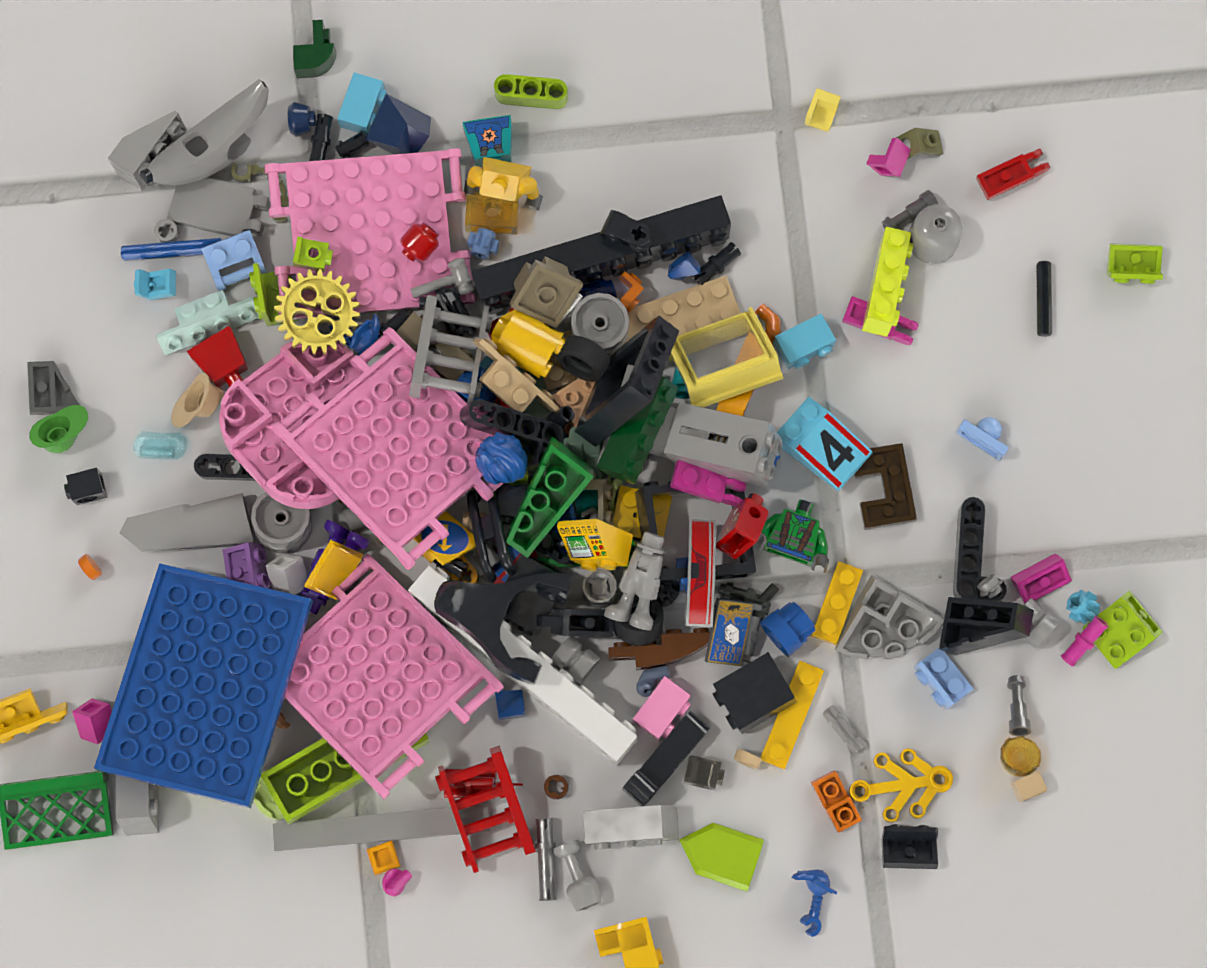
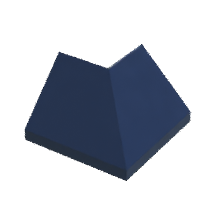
[365,93,431,155]

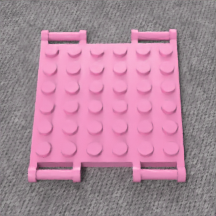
[264,148,476,319]
[271,327,504,570]
[284,554,504,799]

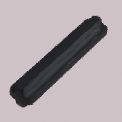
[1036,261,1052,337]

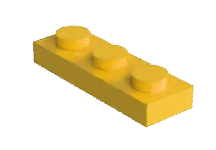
[811,561,863,646]

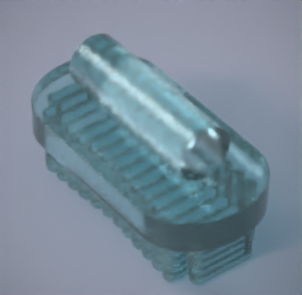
[133,431,185,460]

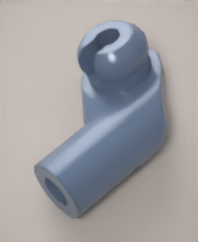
[636,665,670,697]

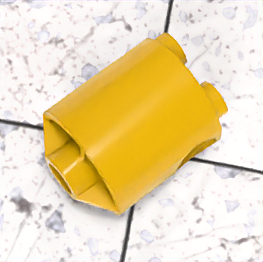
[491,309,566,379]

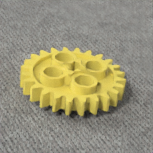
[274,269,360,355]

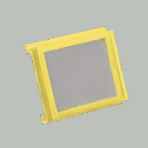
[669,307,784,407]

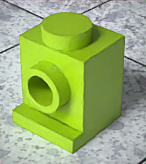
[293,236,333,272]

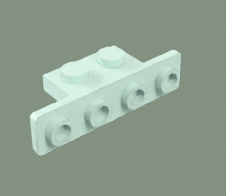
[156,290,259,355]

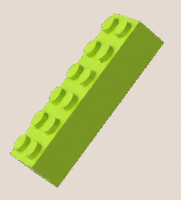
[261,733,430,825]

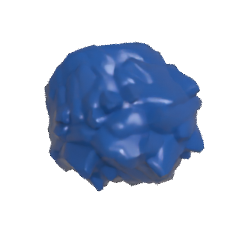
[475,432,528,485]

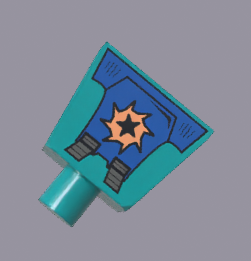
[462,114,512,167]

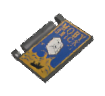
[705,599,764,667]

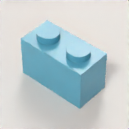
[337,72,387,135]
[774,313,836,369]

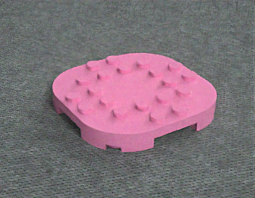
[219,341,361,509]

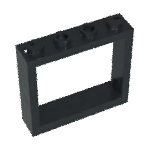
[635,481,756,585]

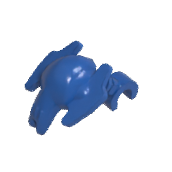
[319,314,381,356]
[791,869,837,937]

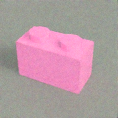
[633,677,692,741]

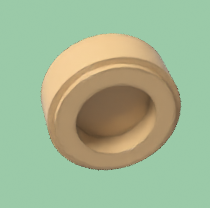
[734,749,762,769]

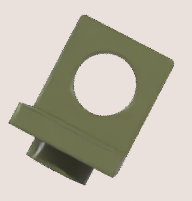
[896,128,943,160]

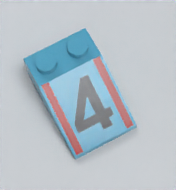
[777,397,872,492]

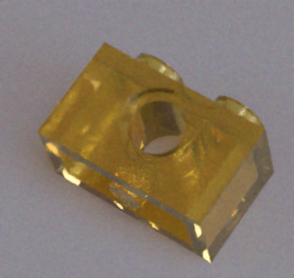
[465,192,519,235]

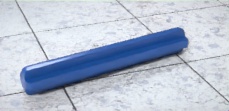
[121,238,222,261]

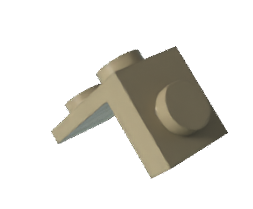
[583,474,613,526]

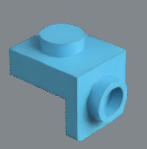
[134,269,176,300]

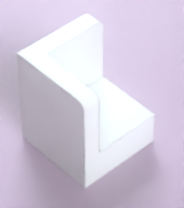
[265,553,307,595]

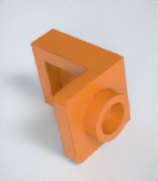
[619,272,644,313]

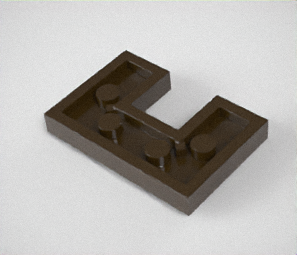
[854,443,917,530]

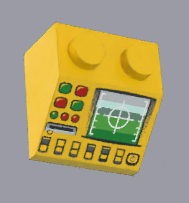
[557,519,633,571]

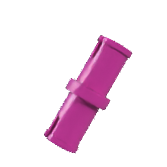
[1061,616,1109,667]

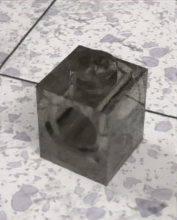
[683,755,725,791]

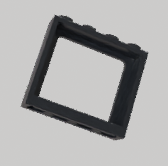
[574,315,679,447]

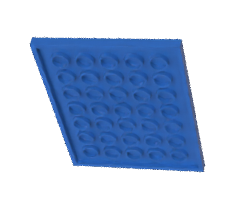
[94,563,313,809]

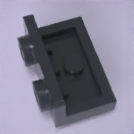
[881,824,938,869]

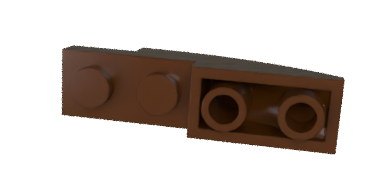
[608,628,710,671]

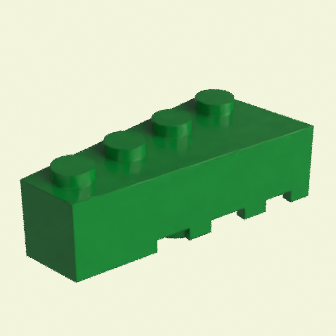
[506,437,594,558]

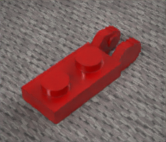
[976,148,1051,200]

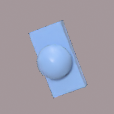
[956,417,1009,461]

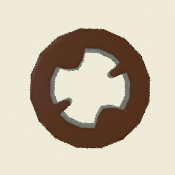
[544,775,568,800]

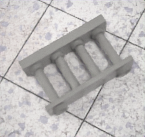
[409,295,493,404]

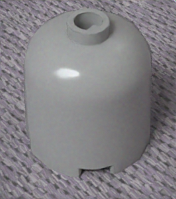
[908,204,962,263]

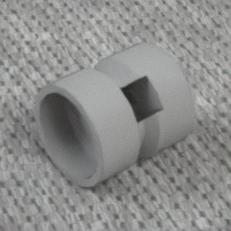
[582,569,617,608]
[1024,598,1059,648]
[551,636,601,685]

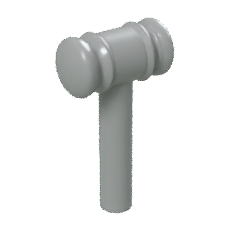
[410,258,475,298]

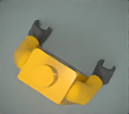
[464,157,543,210]

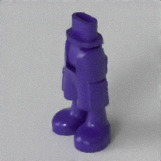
[301,519,370,615]

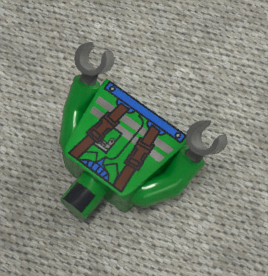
[757,499,829,573]

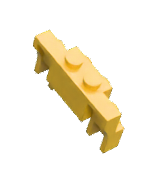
[594,916,664,968]

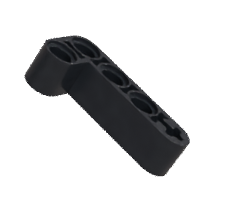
[460,399,564,474]
[953,497,1007,601]
[622,711,710,806]

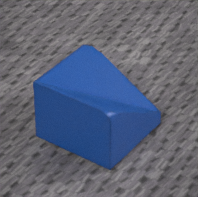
[668,252,701,281]
[495,690,526,720]

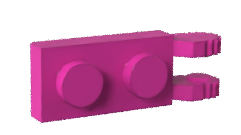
[842,296,919,345]
[670,460,747,507]

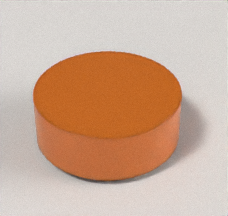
[78,554,102,580]

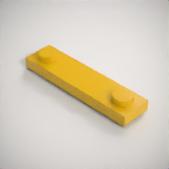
[760,660,824,770]

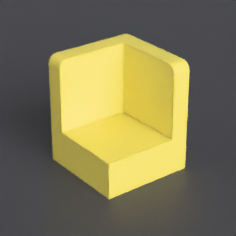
[805,88,841,132]

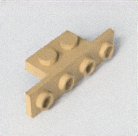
[473,338,559,412]

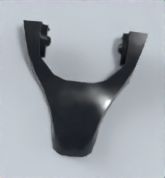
[434,573,573,685]

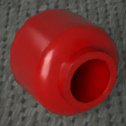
[400,222,439,262]

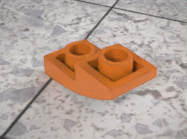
[810,770,862,833]

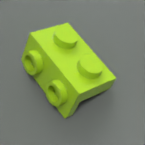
[1107,243,1163,284]

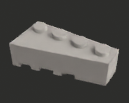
[116,775,159,836]

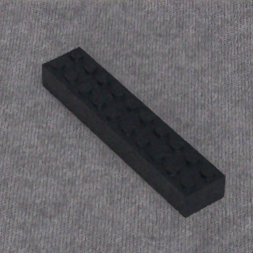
[471,195,731,314]

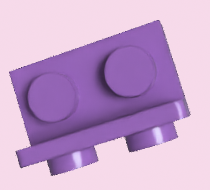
[222,542,271,589]

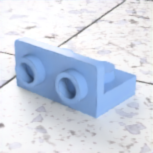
[914,648,973,709]

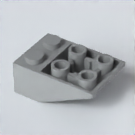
[107,111,187,191]

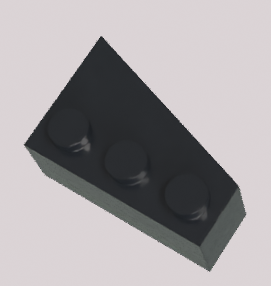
[939,597,1034,655]

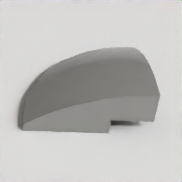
[835,575,944,659]

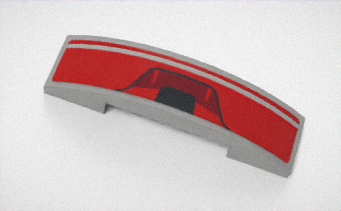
[685,519,716,627]

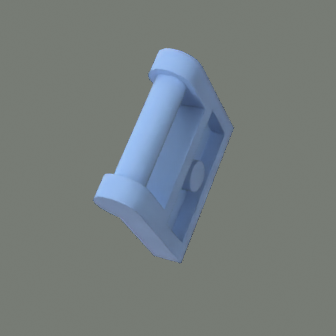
[201,229,267,291]

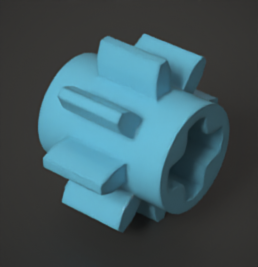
[1066,590,1100,624]

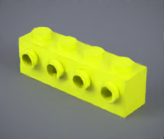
[862,227,914,337]

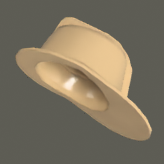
[171,373,224,428]

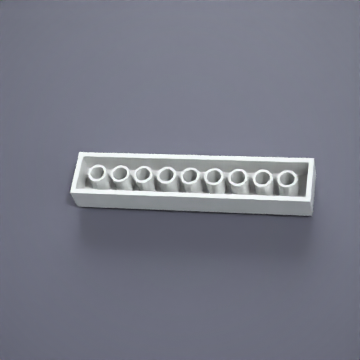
[408,566,637,766]

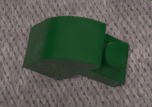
[293,19,336,78]

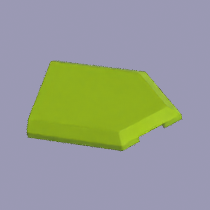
[679,823,764,892]

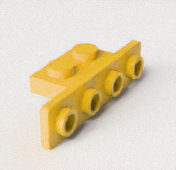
[0,688,68,744]

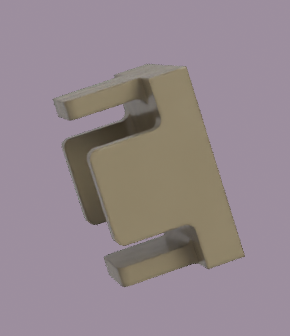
[510,256,583,328]

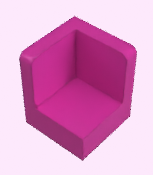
[866,138,911,177]
[72,698,112,744]

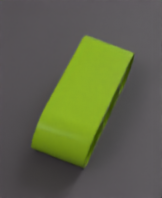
[494,74,568,109]

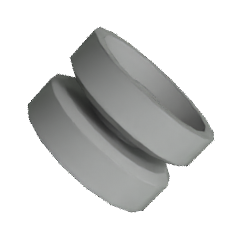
[571,293,629,356]
[251,492,312,553]

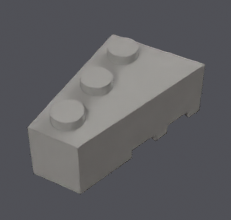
[583,805,679,849]

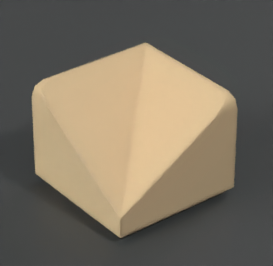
[1011,772,1047,802]

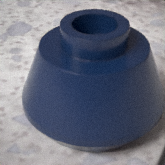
[287,102,316,137]

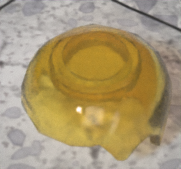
[1000,736,1041,777]

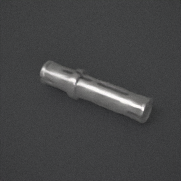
[535,818,557,901]

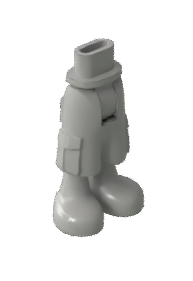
[604,532,665,630]

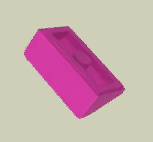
[1010,554,1072,604]

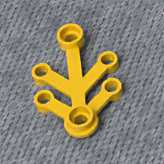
[849,748,953,823]

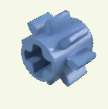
[467,228,500,260]

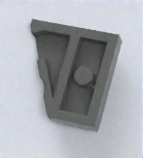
[27,361,80,415]

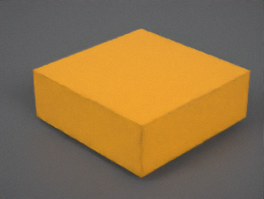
[366,840,401,876]

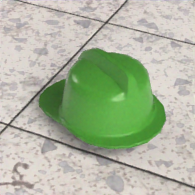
[29,405,88,453]

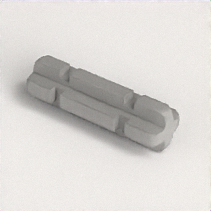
[823,705,865,754]

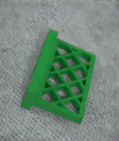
[0,771,113,850]

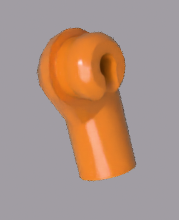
[755,303,781,342]

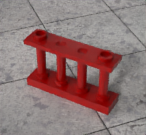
[435,745,536,873]

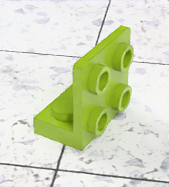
[249,263,298,327]
[1083,590,1163,669]

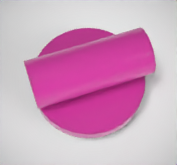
[382,868,412,897]

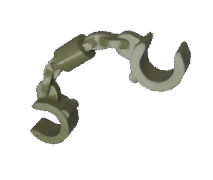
[231,163,289,224]

